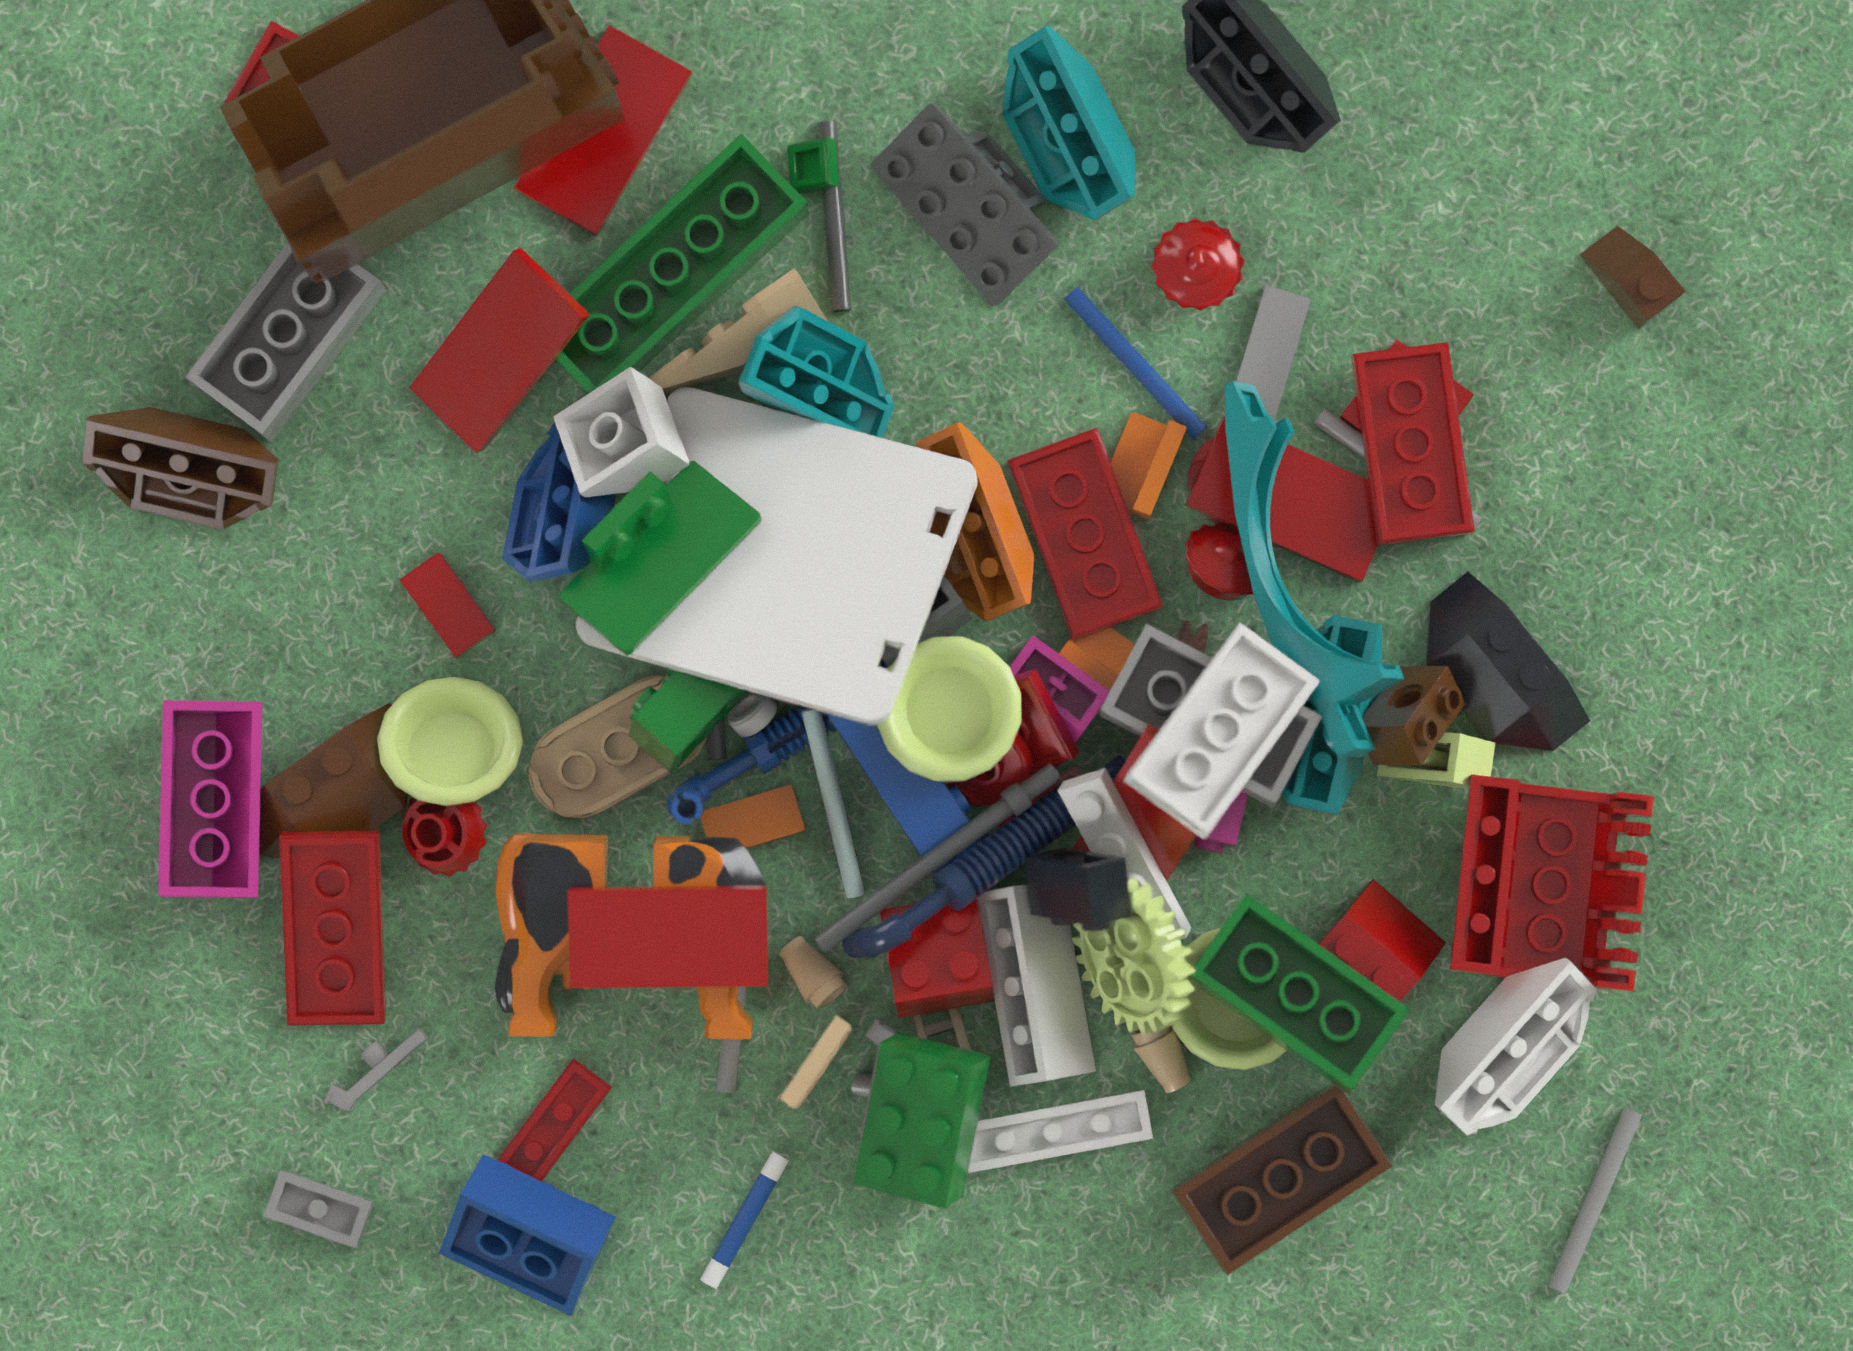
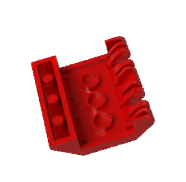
[1449,774,1654,992]

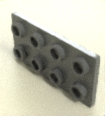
[871,102,1059,306]

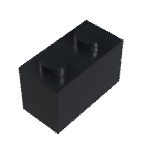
[1025,847,1131,931]

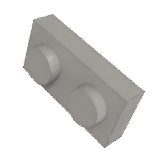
[263,1169,375,1249]

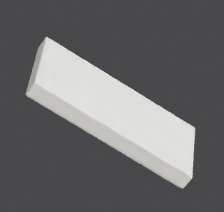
[1123,622,1320,839]

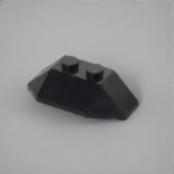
[1182,0,1341,153]
[1426,572,1590,751]

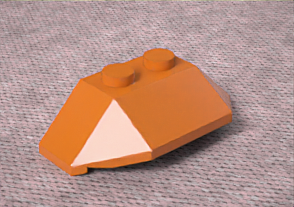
[916,422,1034,622]

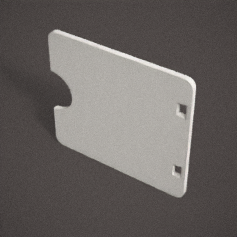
[576,387,978,725]

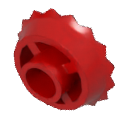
[1151,217,1245,311]
[1184,522,1254,601]
[402,797,487,877]

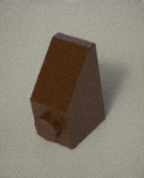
[1580,226,1686,330]

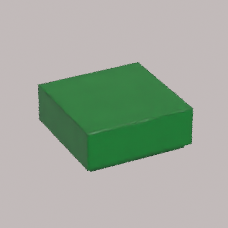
[787,137,839,194]

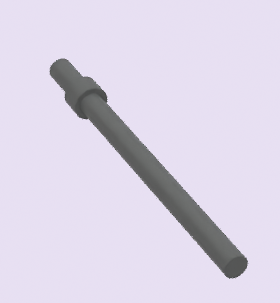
[813,763,1061,953]

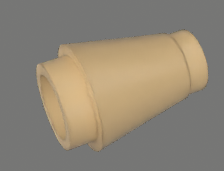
[779,936,848,1010]
[1131,1026,1192,1093]

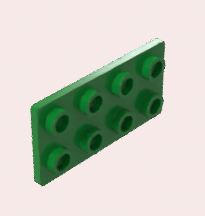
[559,461,762,656]

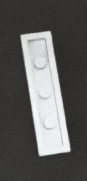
[1058,768,1191,940]
[968,1090,1153,1173]

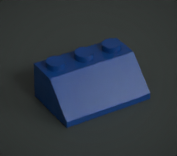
[439,1154,616,1316]

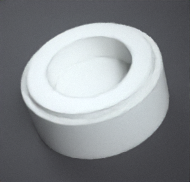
[728,692,777,737]

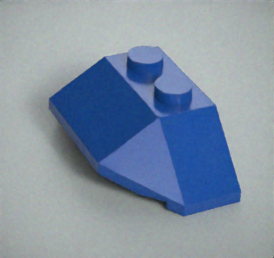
[502,422,616,583]

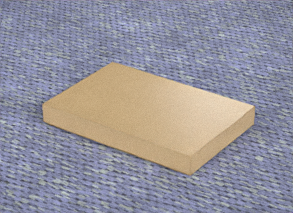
[780,1015,853,1109]

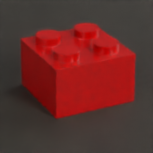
[880,896,994,1018]

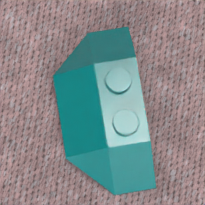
[1002,26,1135,220]
[739,306,894,438]
[1282,615,1382,815]

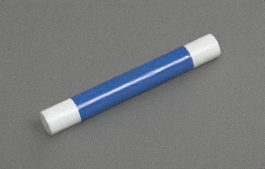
[700,1151,789,1289]

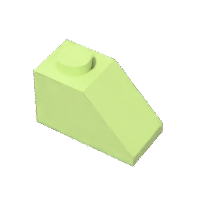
[1377,732,1495,789]

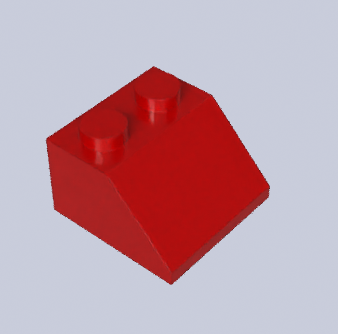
[1317,879,1446,1002]

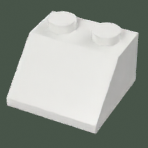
[553,367,690,497]

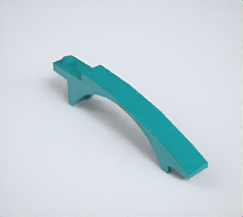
[1225,381,1405,758]

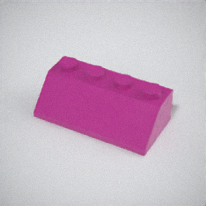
[158,700,263,899]

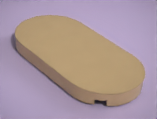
[528,675,707,819]

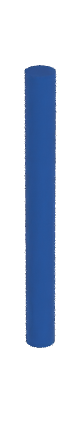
[1064,287,1207,440]

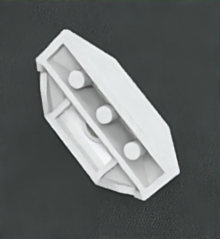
[1435,958,1597,1135]

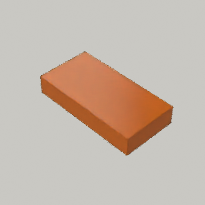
[700,784,806,849]

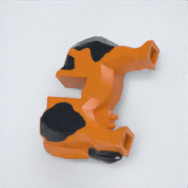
[495,832,766,1040]

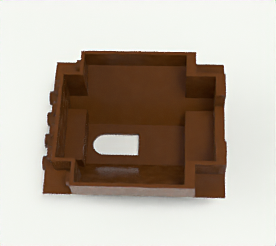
[220,0,625,285]

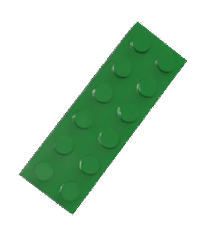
[554,133,809,395]

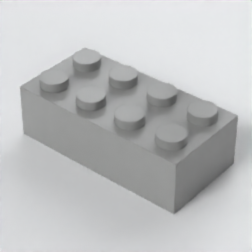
[185,242,387,443]
[1100,624,1322,808]

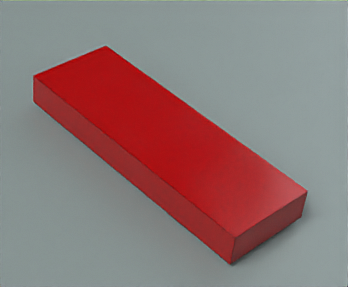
[497,1058,612,1182]

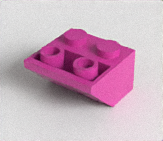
[1010,635,1110,770]

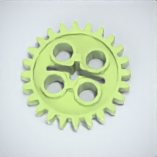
[1072,877,1195,1035]

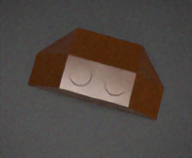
[82,407,279,530]
[259,703,408,859]

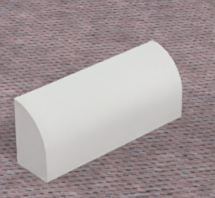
[977,884,1096,1087]

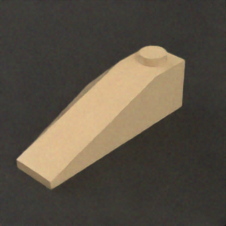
[649,268,827,396]

